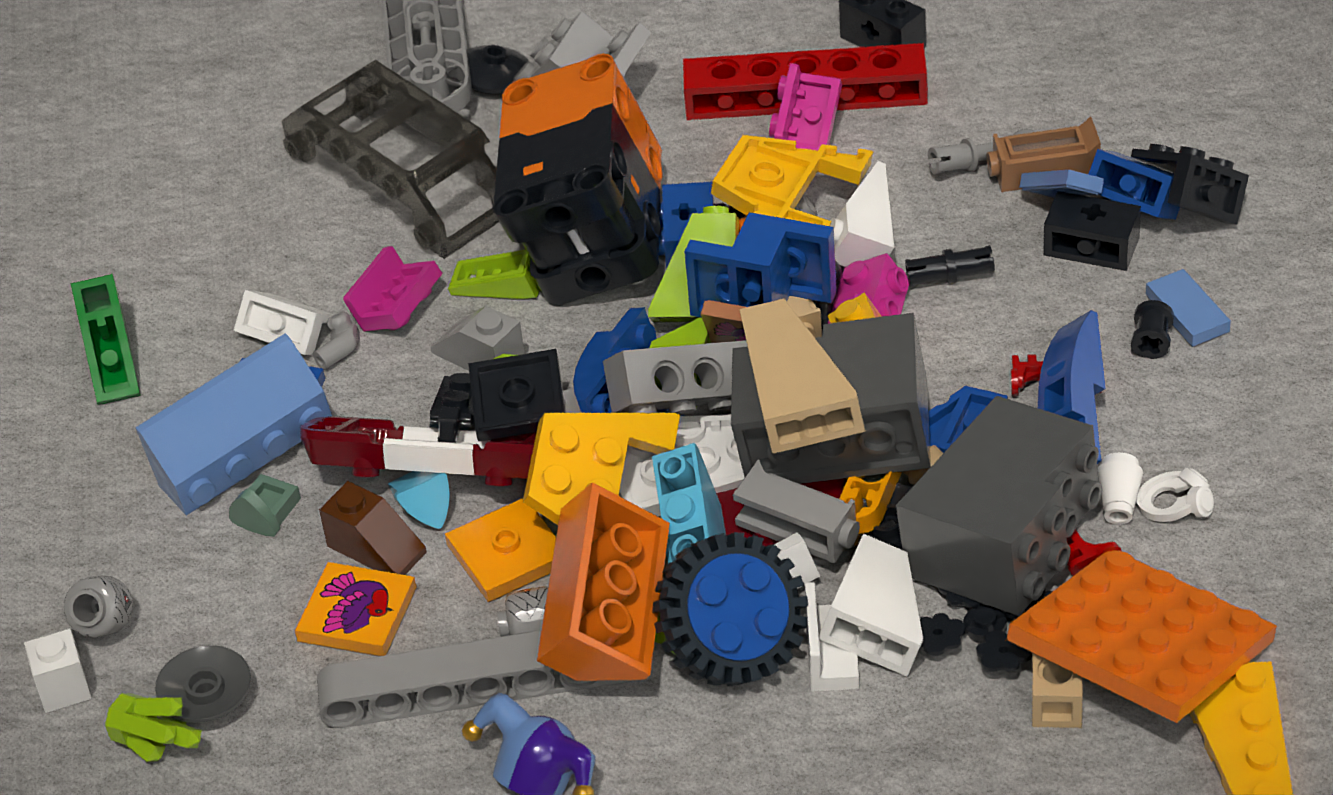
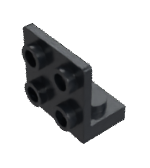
[1131,144,1249,225]

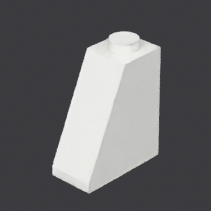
[819,534,923,676]

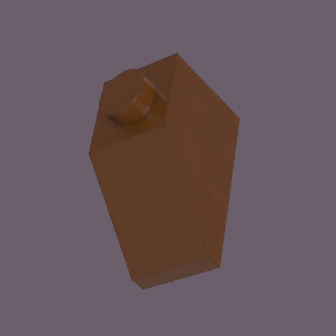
[319,481,427,575]

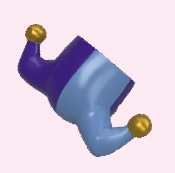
[462,693,595,795]

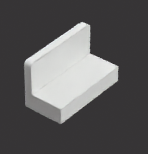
[234,290,334,356]
[805,582,859,691]

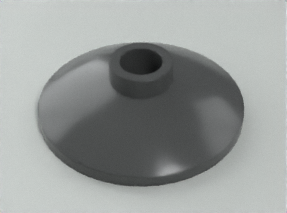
[155,645,251,723]

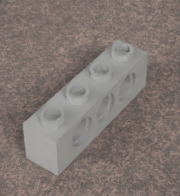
[603,340,747,415]

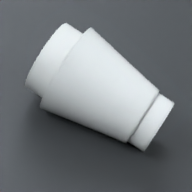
[1097,452,1143,525]

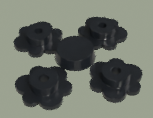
[920,588,1053,672]

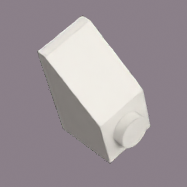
[24,626,91,713]

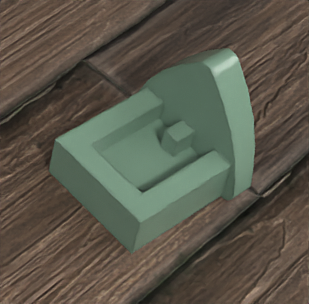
[229,474,301,537]

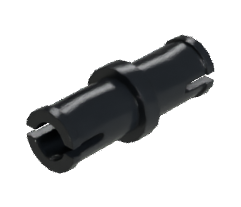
[905,245,995,287]

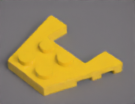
[711,135,873,227]
[523,413,680,525]

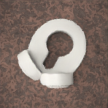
[1136,467,1214,522]

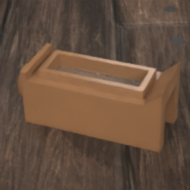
[986,116,1101,192]

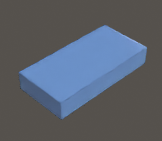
[1019,170,1104,198]
[1146,269,1231,347]

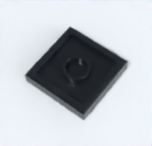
[468,349,566,442]

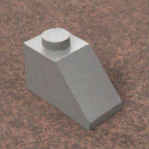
[431,306,525,371]

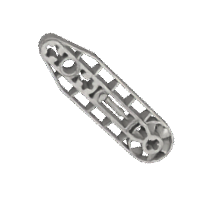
[382,0,472,121]

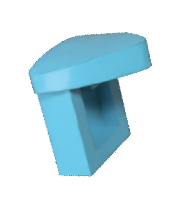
[388,471,450,529]

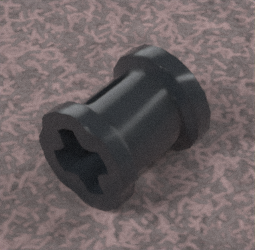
[1131,300,1174,359]

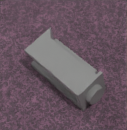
[733,459,860,563]

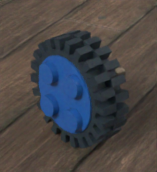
[653,532,808,686]

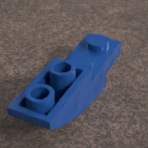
[573,307,657,413]
[1038,310,1106,464]

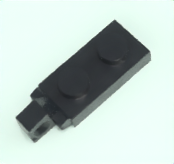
[430,373,475,443]

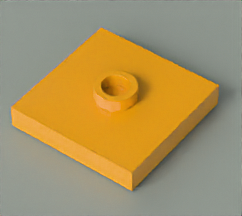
[445,498,556,602]

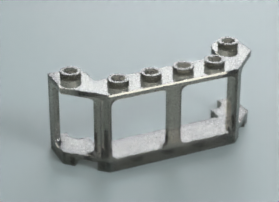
[282,60,499,259]

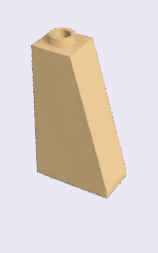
[739,299,865,454]

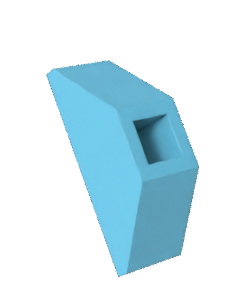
[652,443,726,563]

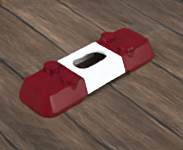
[300,416,537,486]

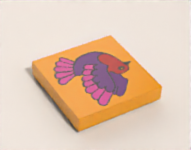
[295,562,417,656]

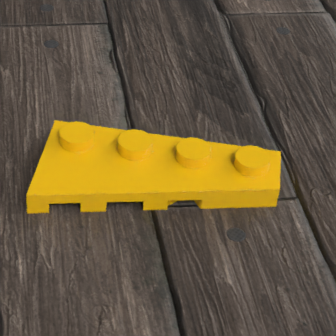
[1189,661,1293,795]

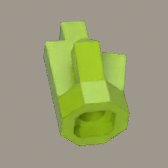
[105,693,202,762]

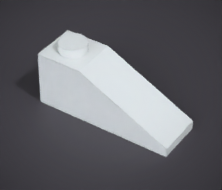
[830,161,894,267]

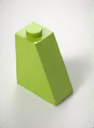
[648,206,739,322]

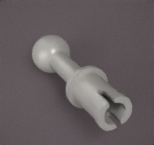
[928,129,1035,174]

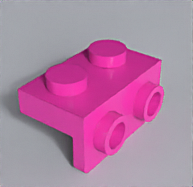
[769,63,842,150]
[343,246,443,332]
[828,253,909,324]

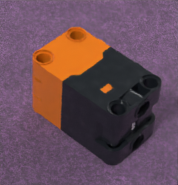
[492,53,663,305]

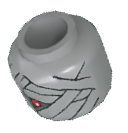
[63,575,133,638]
[497,586,548,637]

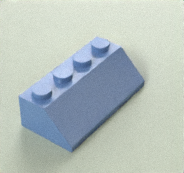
[135,333,332,516]

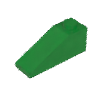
[70,274,140,405]

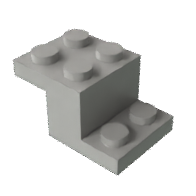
[514,11,651,81]

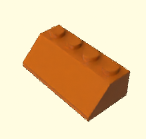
[537,482,670,681]

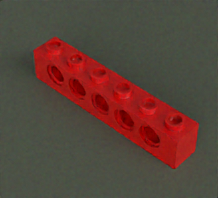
[683,43,928,120]

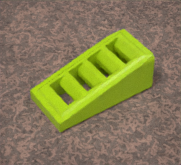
[448,249,540,299]

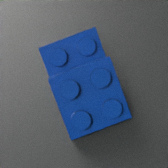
[684,212,836,318]

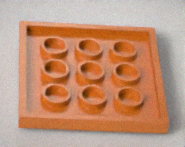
[1007,550,1277,723]

